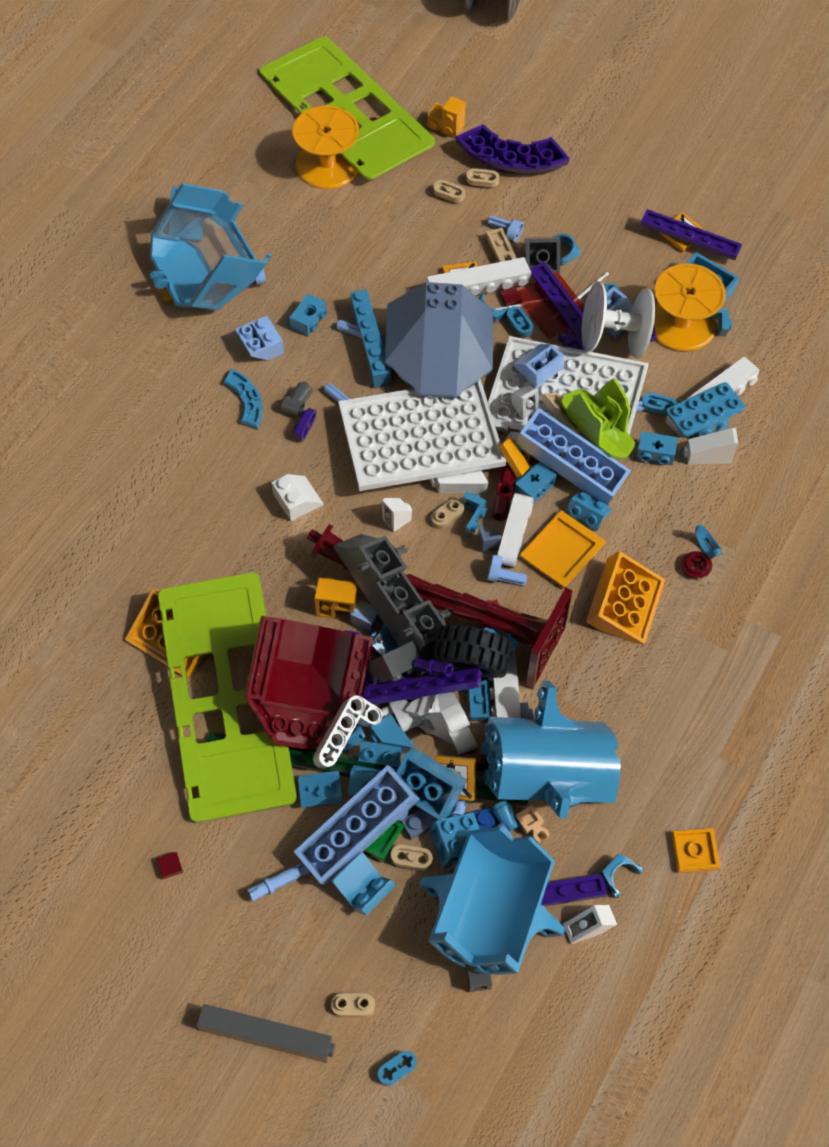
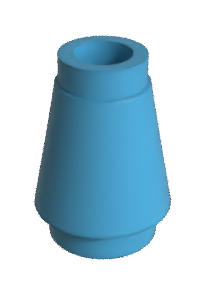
[492,800,518,832]

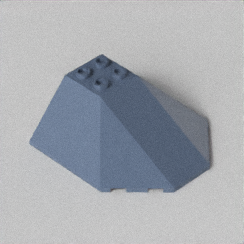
[385,282,493,398]

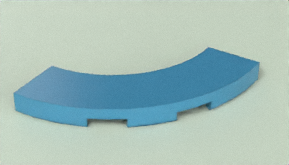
[224,369,263,430]

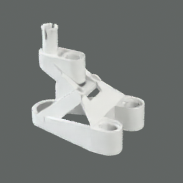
[372,692,478,755]

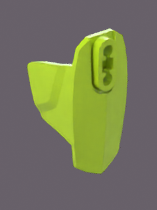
[561,378,635,459]

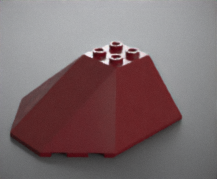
[244,615,373,750]

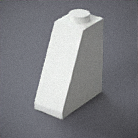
[684,428,738,465]
[430,470,488,493]

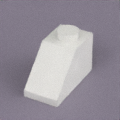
[511,386,539,419]
[382,498,412,532]
[563,905,617,944]

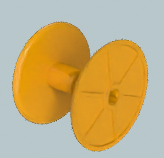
[293,105,360,189]
[654,264,726,351]

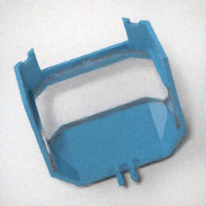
[149,183,273,310]

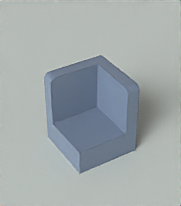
[478,525,502,553]

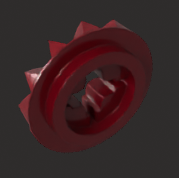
[682,551,713,580]

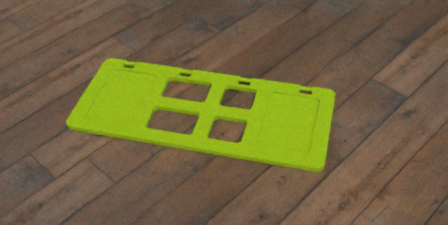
[260,36,435,180]
[158,572,297,823]

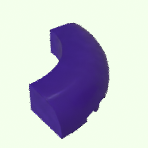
[456,124,570,174]

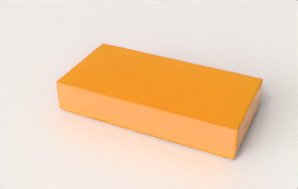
[498,436,530,477]

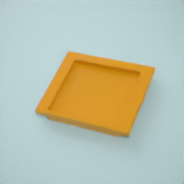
[519,510,606,589]

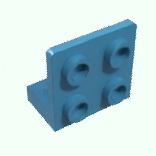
[429,813,480,869]
[331,852,396,915]

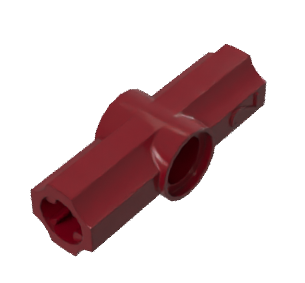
[491,466,516,521]

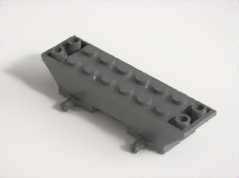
[333,534,451,676]

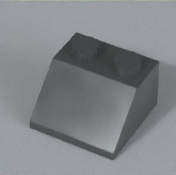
[524,237,560,274]
[366,641,420,682]

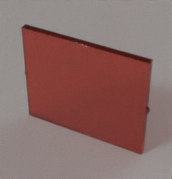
[515,272,585,339]

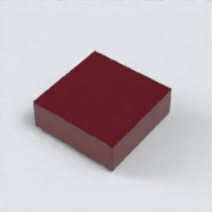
[500,286,523,307]
[156,851,183,880]

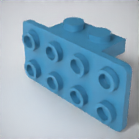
[666,382,745,437]

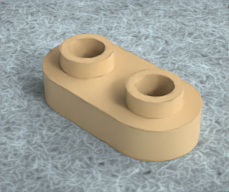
[466,168,499,187]
[433,180,465,203]
[431,499,464,529]
[391,844,433,871]
[331,993,375,1018]

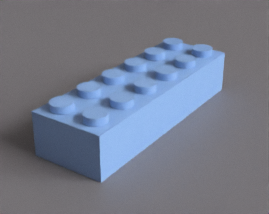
[515,408,631,505]
[294,765,420,885]

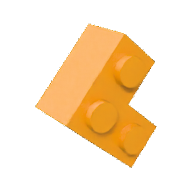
[427,96,466,138]
[315,577,358,619]

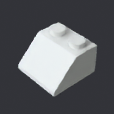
[271,474,323,521]

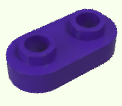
[293,408,317,441]

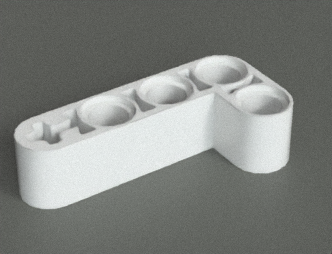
[497,493,534,568]
[313,696,382,769]

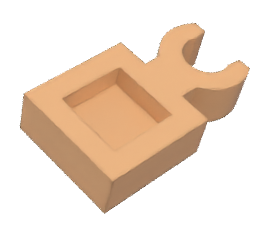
[515,805,549,844]

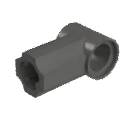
[281,382,313,418]

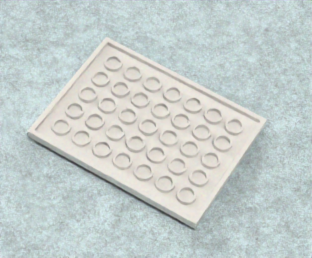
[488,336,649,450]
[338,379,506,491]

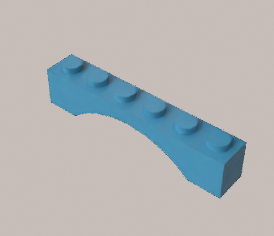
[350,289,391,388]

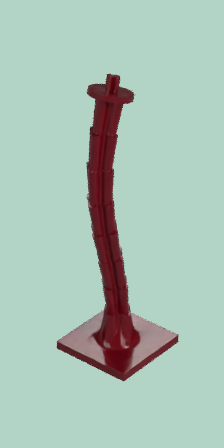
[306,524,573,690]

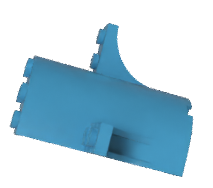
[482,681,620,818]
[419,826,565,975]

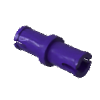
[414,658,453,677]

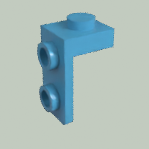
[706,308,732,336]
[462,491,488,538]

